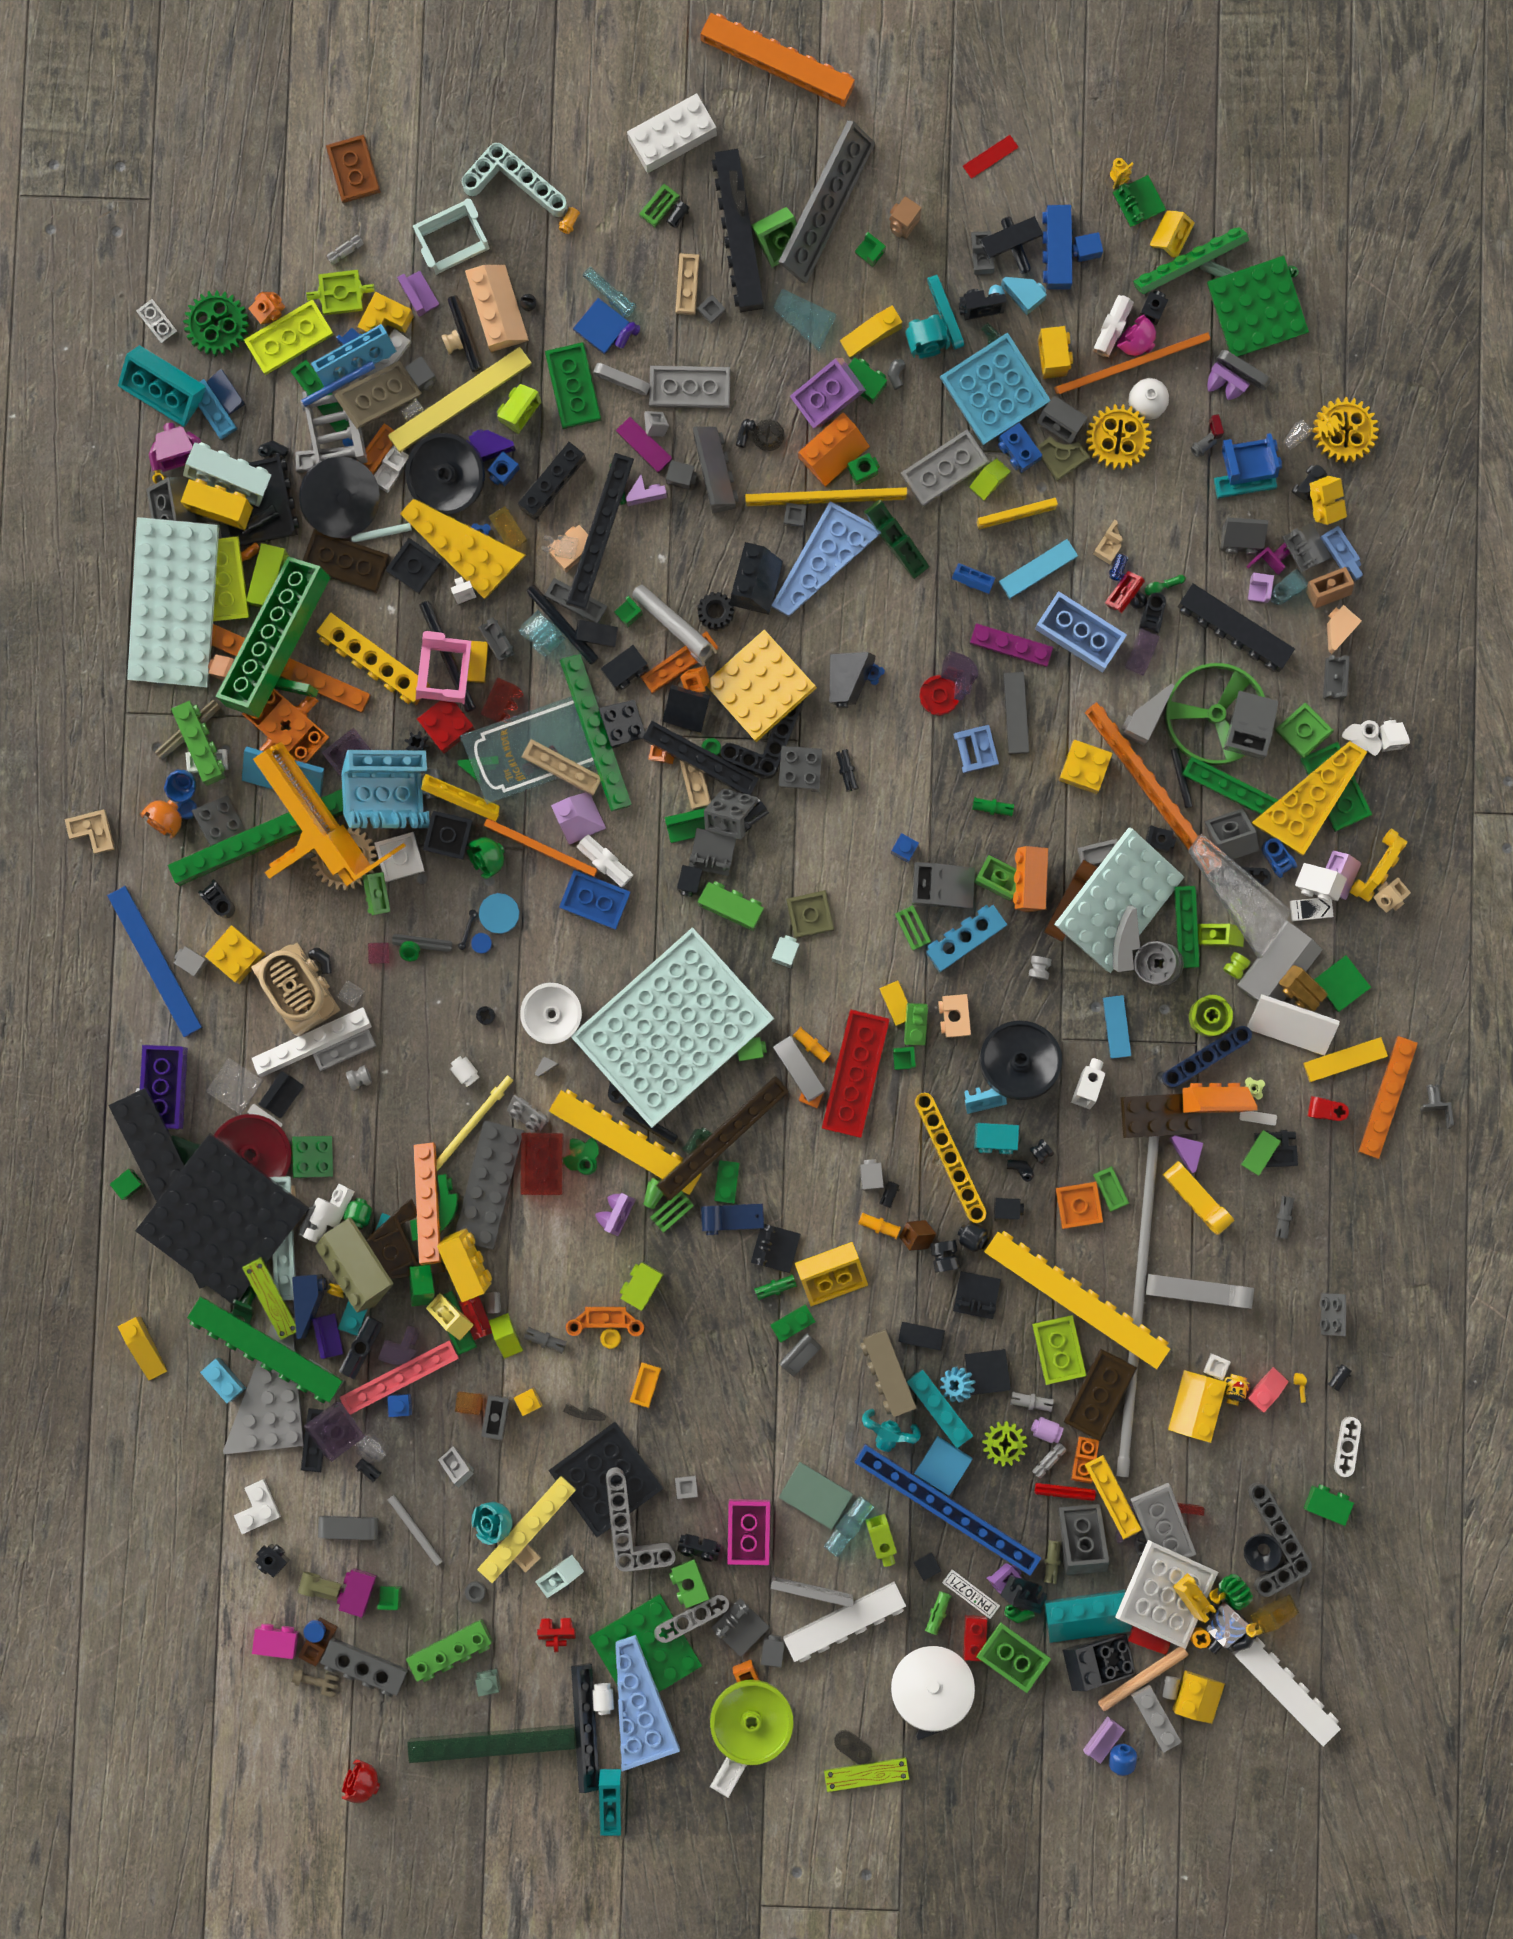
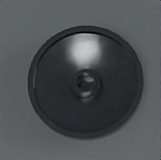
[405,433,485,515]
[299,456,380,538]
[980,1021,1062,1100]

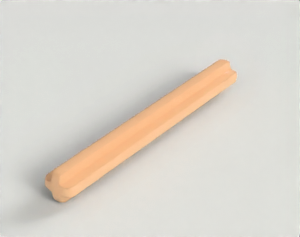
[1098,1646,1188,1711]

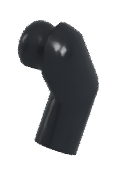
[308,948,332,974]
[1007,1159,1034,1182]

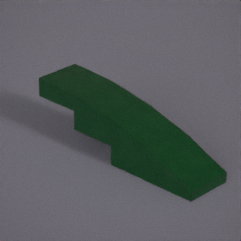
[864,500,930,579]

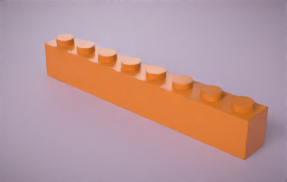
[700,13,855,107]

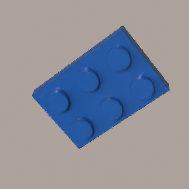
[559,870,631,930]

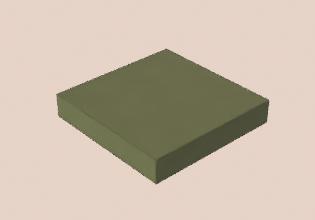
[786,890,834,939]

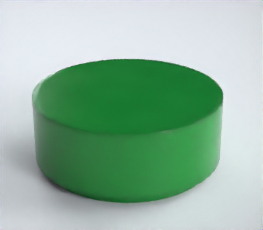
[701,738,722,756]
[399,941,420,962]

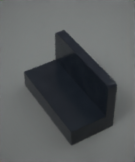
[258,1071,304,1118]

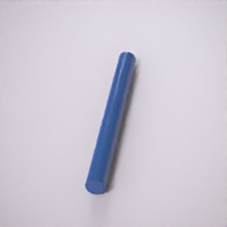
[301,361,375,407]

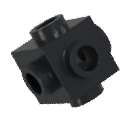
[255,1544,290,1578]

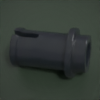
[666,201,690,228]
[879,1181,900,1208]
[1328,1364,1352,1392]
[355,1457,382,1483]

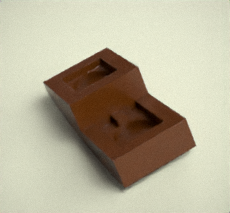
[298,1617,338,1667]

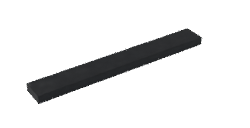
[566,453,634,611]

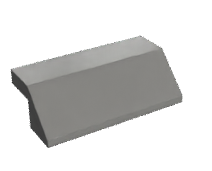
[1237,921,1323,1001]

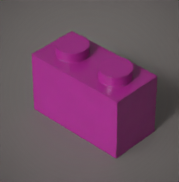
[337,1568,377,1618]

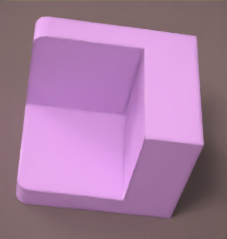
[1248,573,1274,603]

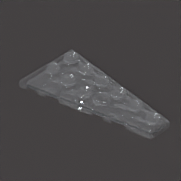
[1188,834,1291,959]

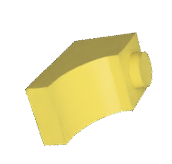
[426,1293,473,1340]

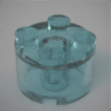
[518,609,566,656]

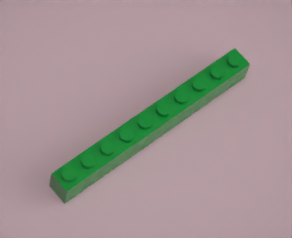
[168,789,344,886]

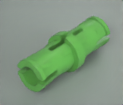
[925,1591,952,1635]

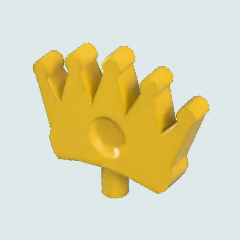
[1318,415,1345,438]

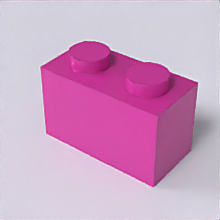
[252,1624,299,1659]

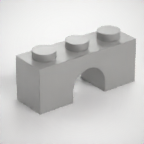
[1131,1683,1182,1753]

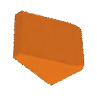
[648,745,674,764]

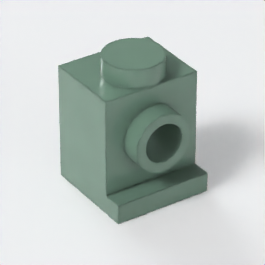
[475,1668,501,1697]

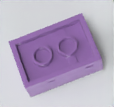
[790,358,866,429]

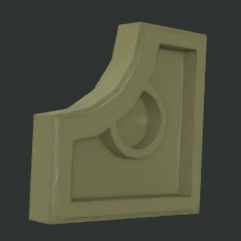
[1036,437,1090,482]

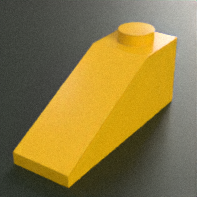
[840,305,903,358]
[117,1316,167,1381]

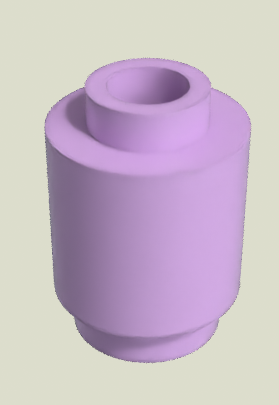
[1031,1417,1063,1443]

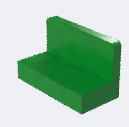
[665,808,705,843]

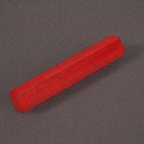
[1034,1483,1096,1501]

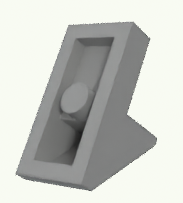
[438,1446,474,1488]

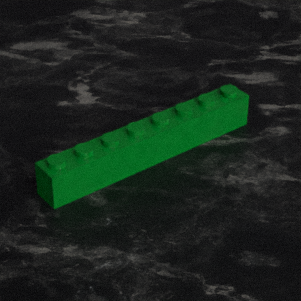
[187,1296,343,1404]

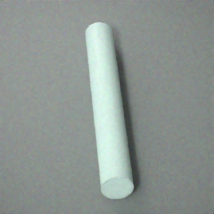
[351,523,412,543]

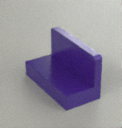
[312,1313,345,1359]

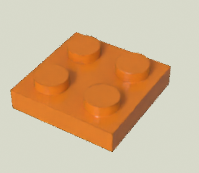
[1055,1182,1103,1229]

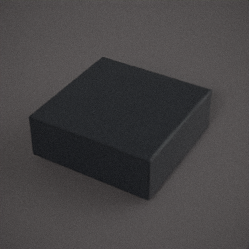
[914,1552,941,1581]

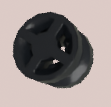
[1029,1139,1054,1164]

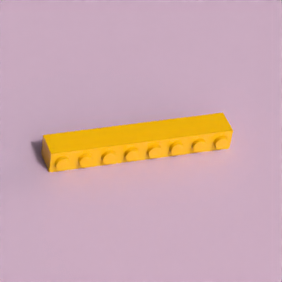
[549,1089,702,1195]

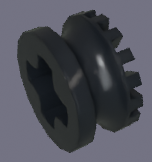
[476,1006,495,1025]

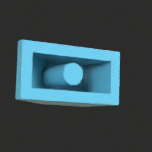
[1001,277,1047,315]

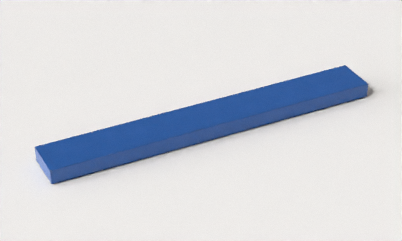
[107,886,203,1037]

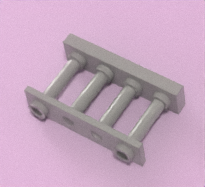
[300,383,368,465]

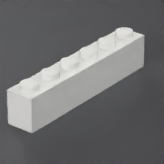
[783,1581,906,1663]
[1232,1637,1341,1746]

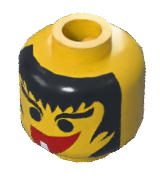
[1223,1374,1250,1406]

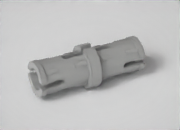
[1010,1392,1053,1412]

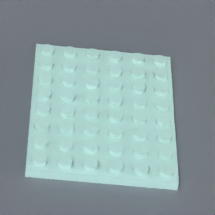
[571,927,774,1128]

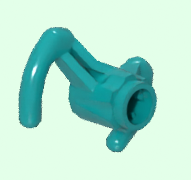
[862,1409,921,1452]

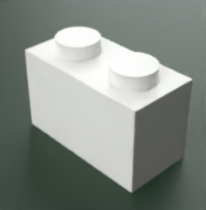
[1295,863,1347,902]

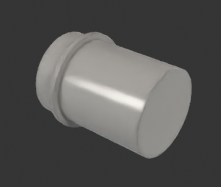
[1162,1676,1181,1700]

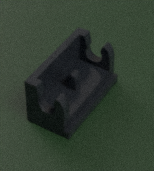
[1000,1575,1047,1614]

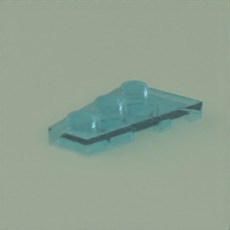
[774,289,836,352]

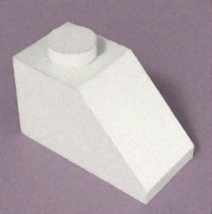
[1379,720,1410,752]

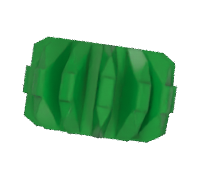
[1219,1574,1253,1610]

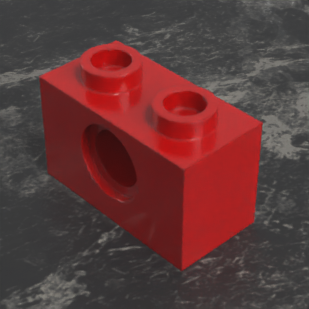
[963,1615,987,1661]

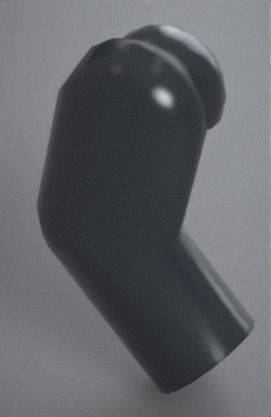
[736,419,756,448]
[258,440,289,457]

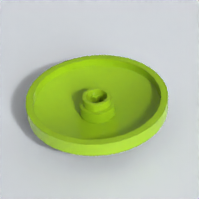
[710,1680,793,1765]

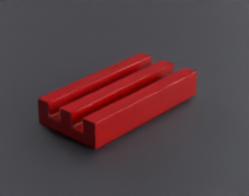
[1105,571,1145,613]

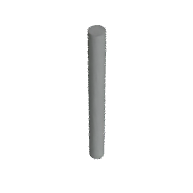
[387,1495,443,1566]

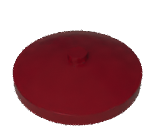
[214,1114,291,1177]

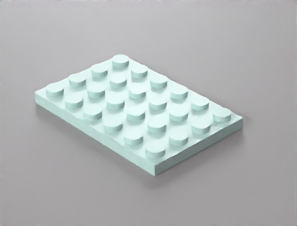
[1054,828,1184,973]

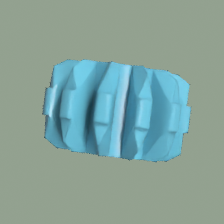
[940,1367,976,1403]

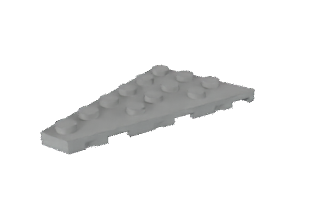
[223,1325,304,1454]

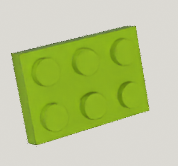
[1032,1315,1086,1385]

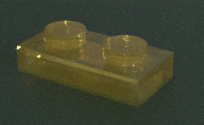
[488,506,527,549]

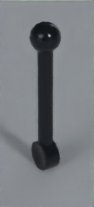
[458,909,477,950]

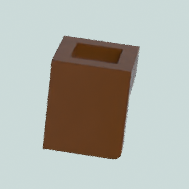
[899,1220,936,1251]

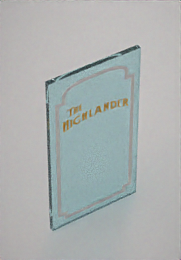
[460,696,595,804]

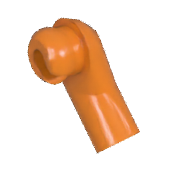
[241,543,260,562]

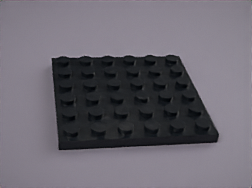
[135,1133,309,1304]

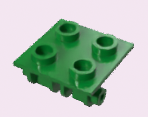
[1112,175,1166,227]
[292,1136,333,1178]

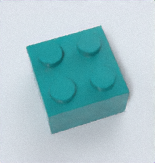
[974,1123,1019,1155]

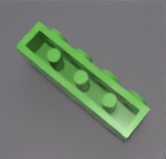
[171,700,226,786]
[406,1619,493,1682]

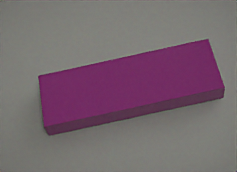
[616,417,672,474]

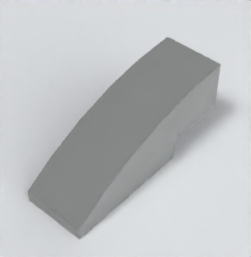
[1113,905,1140,972]
[773,1036,826,1102]

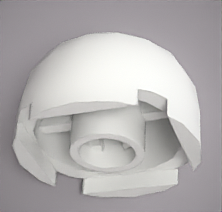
[1128,378,1169,420]

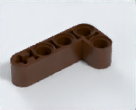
[1044,860,1098,942]

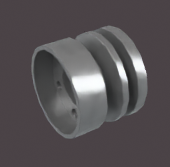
[1134,941,1184,985]

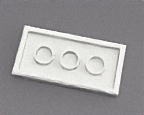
[1247,994,1340,1056]

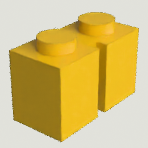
[1309,476,1347,525]

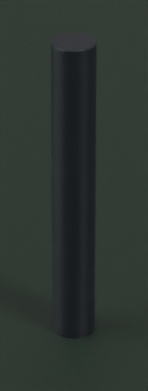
[1171,748,1193,809]

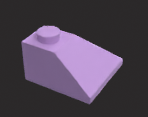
[551,792,606,845]

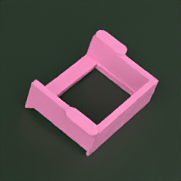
[416,631,471,704]

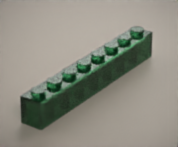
[407,1724,576,1763]

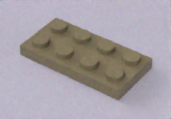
[334,361,422,429]

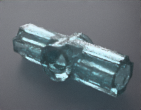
[823,1496,874,1557]

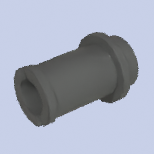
[1191,433,1217,457]

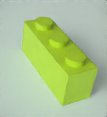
[246,543,289,608]

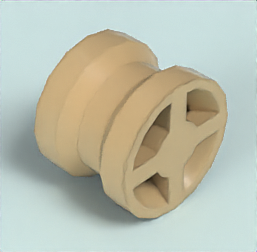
[441,330,464,354]

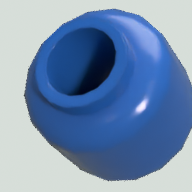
[1109,1744,1137,1776]

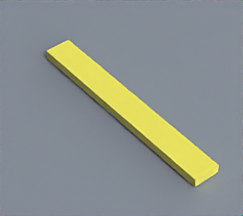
[388,347,531,453]

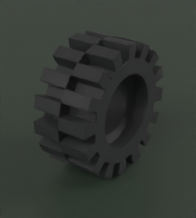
[698,592,734,631]

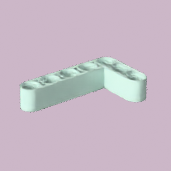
[462,143,568,217]

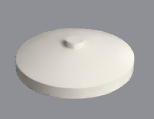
[892,1646,975,1732]

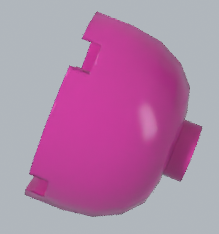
[1117,315,1156,356]

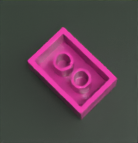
[728,1499,770,1565]

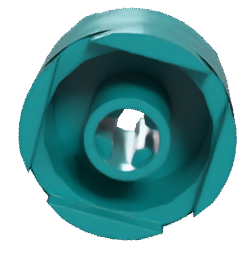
[905,314,950,359]

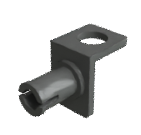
[1420,1084,1454,1129]

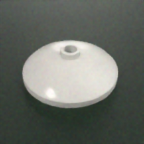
[520,983,582,1044]

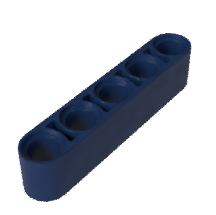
[1162,1026,1252,1088]

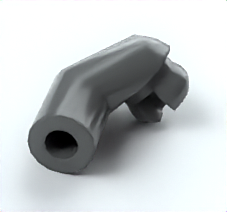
[888,359,905,390]

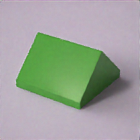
[974,855,1016,901]

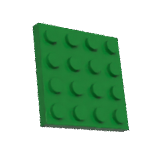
[1207,255,1309,357]
[589,1593,702,1693]

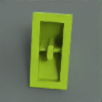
[969,458,1011,501]
[489,1313,523,1359]

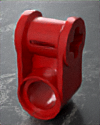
[1307,1096,1349,1121]

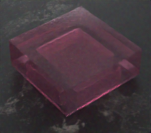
[368,942,390,964]

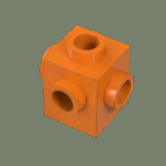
[248,292,285,324]

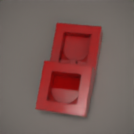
[1128,1626,1171,1655]

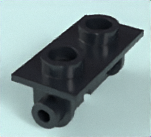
[677,1533,721,1562]

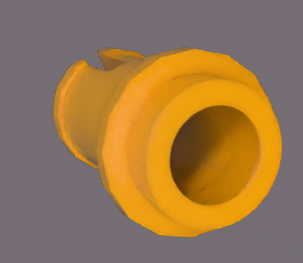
[559,207,580,234]

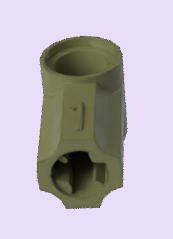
[298,1572,342,1602]

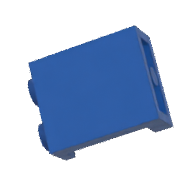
[1222,433,1282,485]

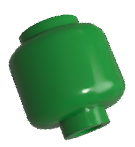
[343,1198,372,1230]

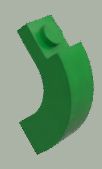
[410,1174,459,1241]

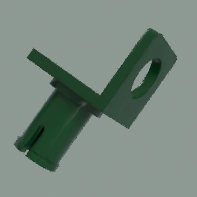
[231,1286,256,1324]

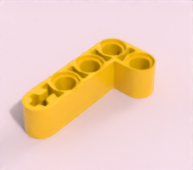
[1163,1161,1235,1235]

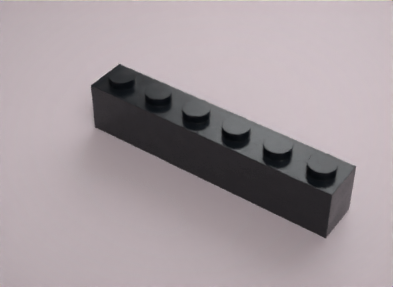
[1177,583,1295,672]

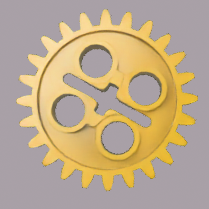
[1312,397,1379,463]
[1086,404,1152,470]

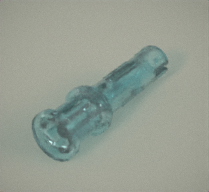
[583,267,636,318]

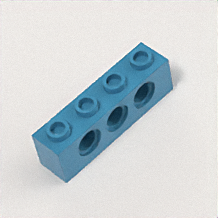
[311,324,397,387]
[926,905,1007,973]

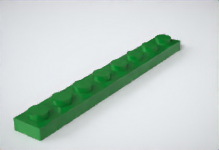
[560,654,632,812]

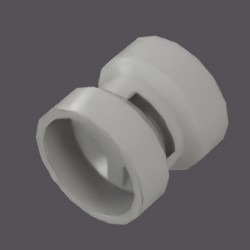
[1028,956,1052,980]
[346,1065,372,1091]

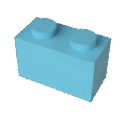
[200,1358,247,1403]

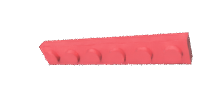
[339,1340,459,1416]

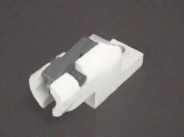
[299,1184,355,1243]

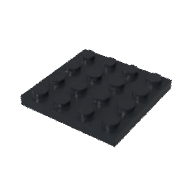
[548,1421,664,1538]

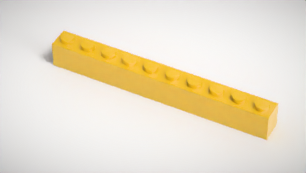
[984,1231,1170,1369]

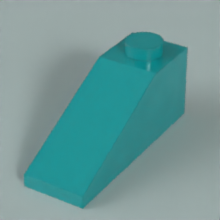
[599,1769,621,1836]

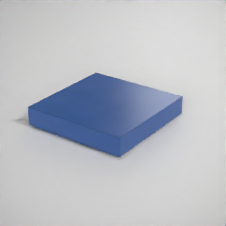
[573,298,629,355]

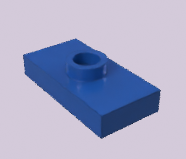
[952,563,995,594]

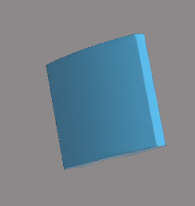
[914,1436,973,1496]

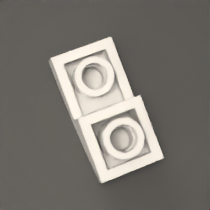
[136,299,177,343]

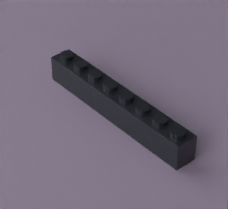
[711,148,764,313]

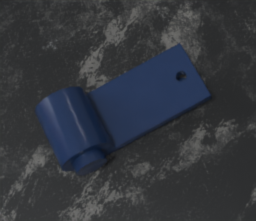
[701,1204,764,1235]

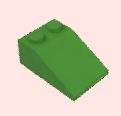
[976,1622,1051,1693]

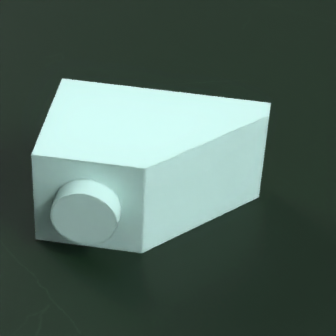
[772,935,799,968]
[535,1555,584,1598]

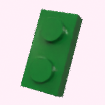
[714,1160,740,1204]
[770,1304,816,1343]

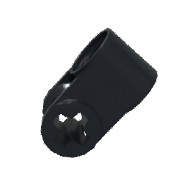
[1139,593,1166,634]
[198,879,235,918]

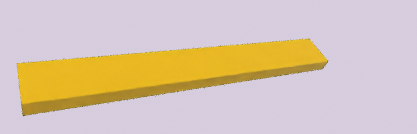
[745,487,907,506]

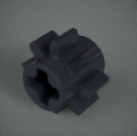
[404,731,430,751]

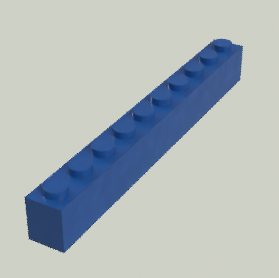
[854,1444,1041,1576]

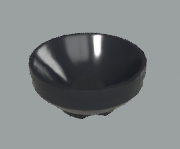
[1244,1533,1282,1572]

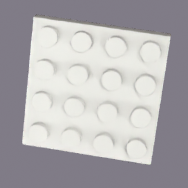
[1115,1540,1218,1649]

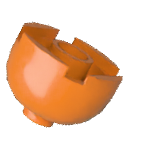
[140,800,182,839]

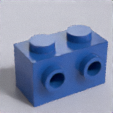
[998,423,1043,473]

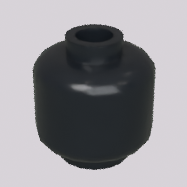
[957,1222,989,1252]

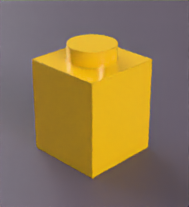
[514,1387,543,1416]

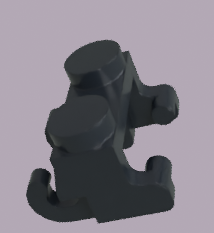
[1291,465,1328,501]

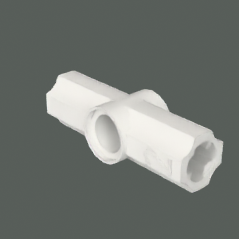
[1093,295,1134,357]
[577,835,633,888]

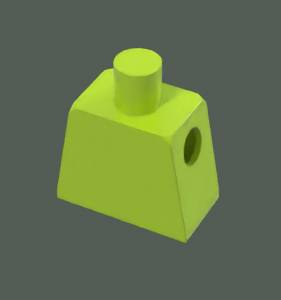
[865,1514,897,1567]

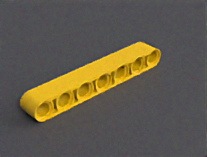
[915,1093,986,1223]

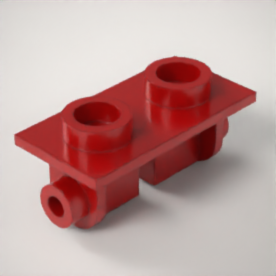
[459,1296,492,1340]

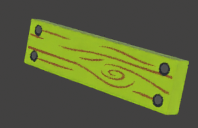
[242,1258,296,1340]
[824,1757,909,1792]

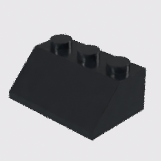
[730,542,783,615]

